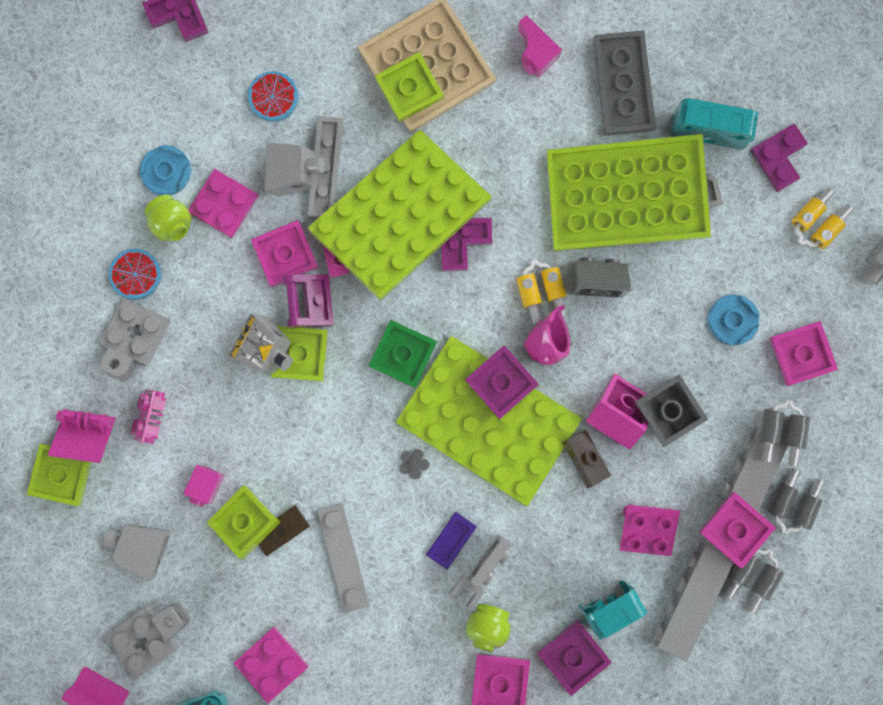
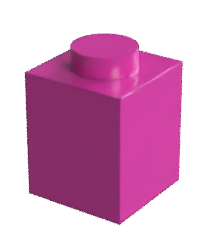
[183,465,225,507]

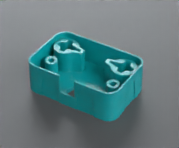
[670,98,759,150]
[578,580,648,640]

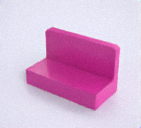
[61,667,129,705]

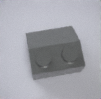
[571,257,631,298]
[635,375,708,447]

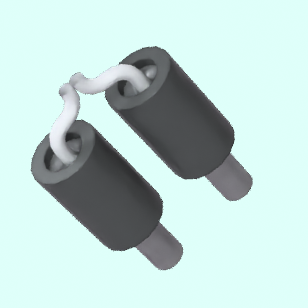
[759,400,811,467]
[768,468,824,534]
[724,548,784,614]

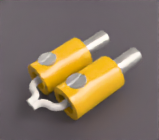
[791,188,853,250]
[516,260,567,324]

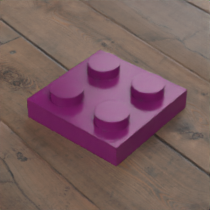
[465,345,539,419]
[537,619,612,696]

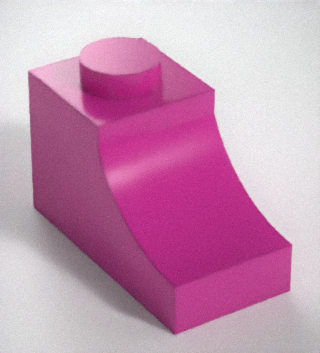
[518,15,562,78]

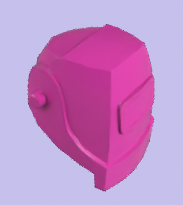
[524,305,571,365]

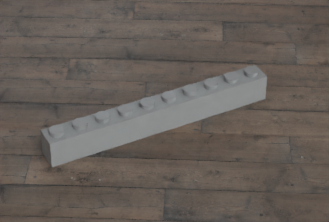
[652,408,789,662]

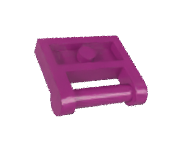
[282,274,334,329]

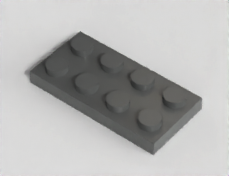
[593,30,656,136]

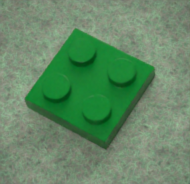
[369,319,437,389]

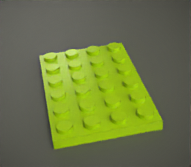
[308,130,492,302]
[547,134,711,252]
[396,335,582,507]

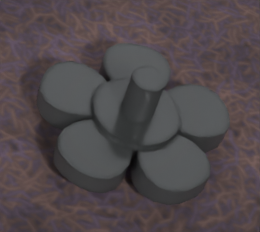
[400,449,429,479]

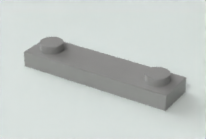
[308,116,344,218]
[317,504,370,613]

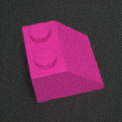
[586,373,648,450]

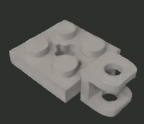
[99,298,171,382]
[448,535,512,611]
[105,603,191,680]

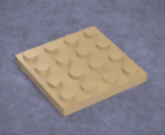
[358,0,497,134]

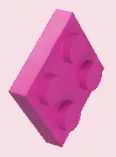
[189,168,259,238]
[251,220,319,288]
[769,321,838,387]
[698,492,776,569]
[233,626,309,703]
[471,653,530,705]

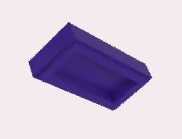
[426,511,477,570]

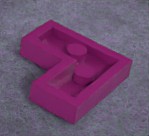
[142,0,209,42]
[750,123,808,192]
[441,218,493,272]

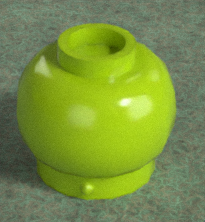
[144,194,191,242]
[466,604,511,652]

